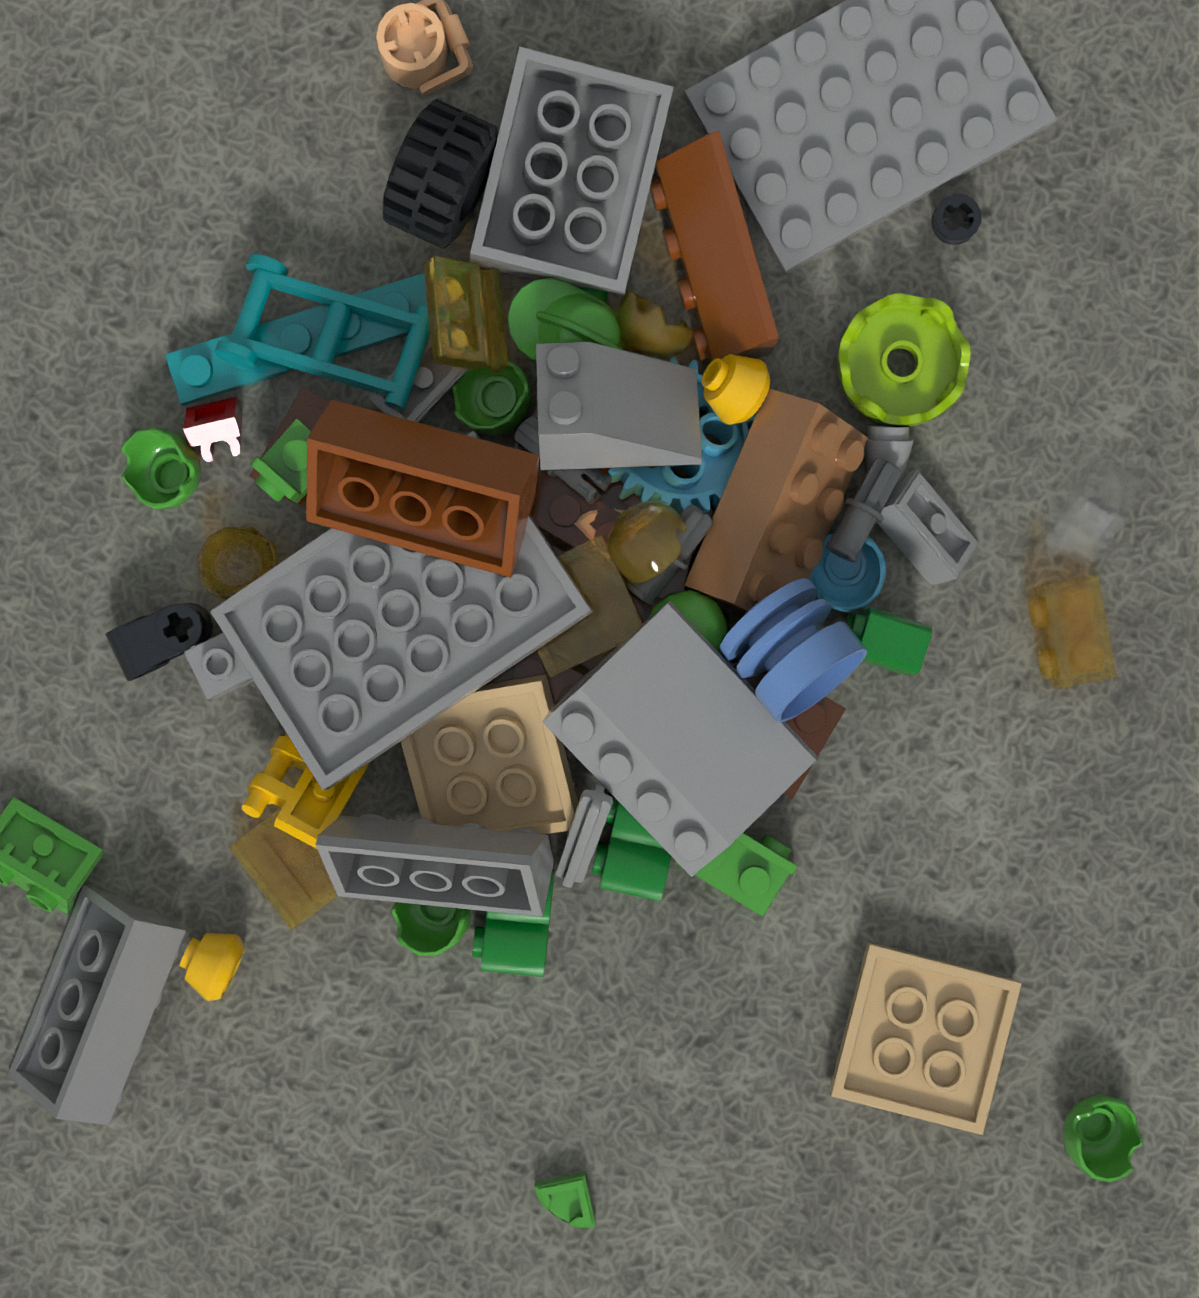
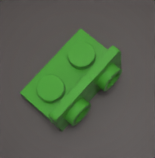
[0,797,103,914]
[674,832,798,917]

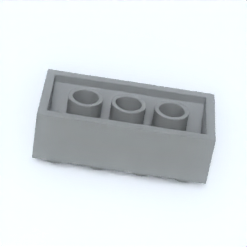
[315,814,554,917]
[8,884,186,1125]

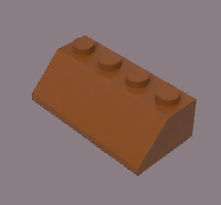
[649,131,779,364]
[306,399,540,578]

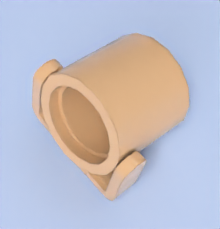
[376,0,473,96]

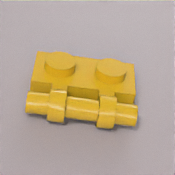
[241,733,370,849]

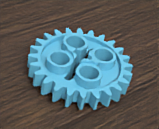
[608,357,757,520]

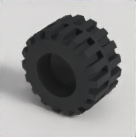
[383,99,498,249]

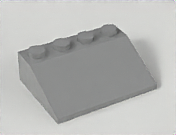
[469,46,674,294]
[542,600,818,877]

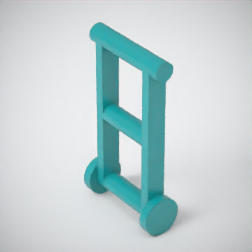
[214,254,437,411]

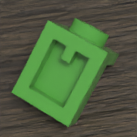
[250,419,311,504]

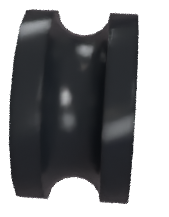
[931,194,981,245]

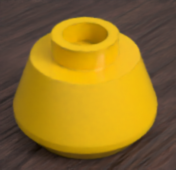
[701,354,770,425]
[179,932,246,1002]

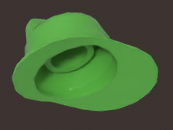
[507,278,625,361]

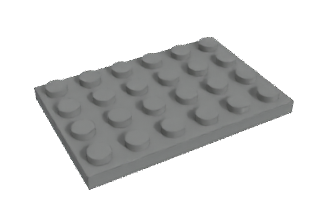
[684,0,1057,275]
[210,431,594,790]

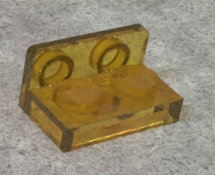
[1028,575,1117,689]

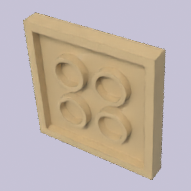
[401,674,578,834]
[829,942,1022,1135]

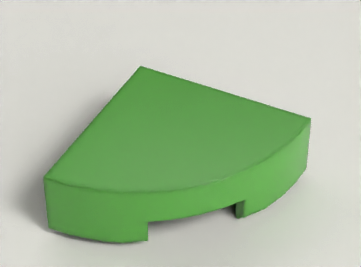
[534,1172,596,1228]

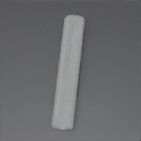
[555,785,613,888]

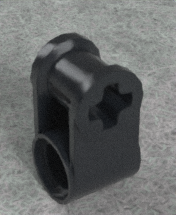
[105,603,213,682]

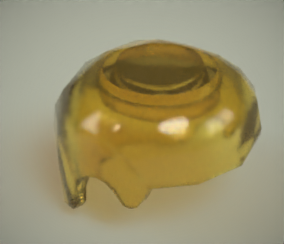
[616,290,695,360]
[607,500,687,584]
[197,526,278,601]

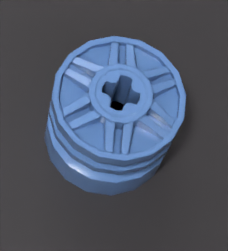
[720,578,867,722]

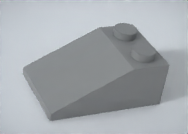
[536,342,702,470]

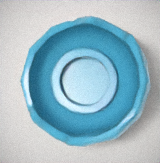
[809,533,886,612]

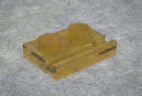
[424,256,508,374]
[229,808,337,930]

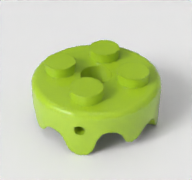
[836,293,971,427]

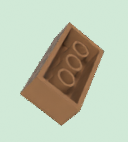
[685,388,868,614]

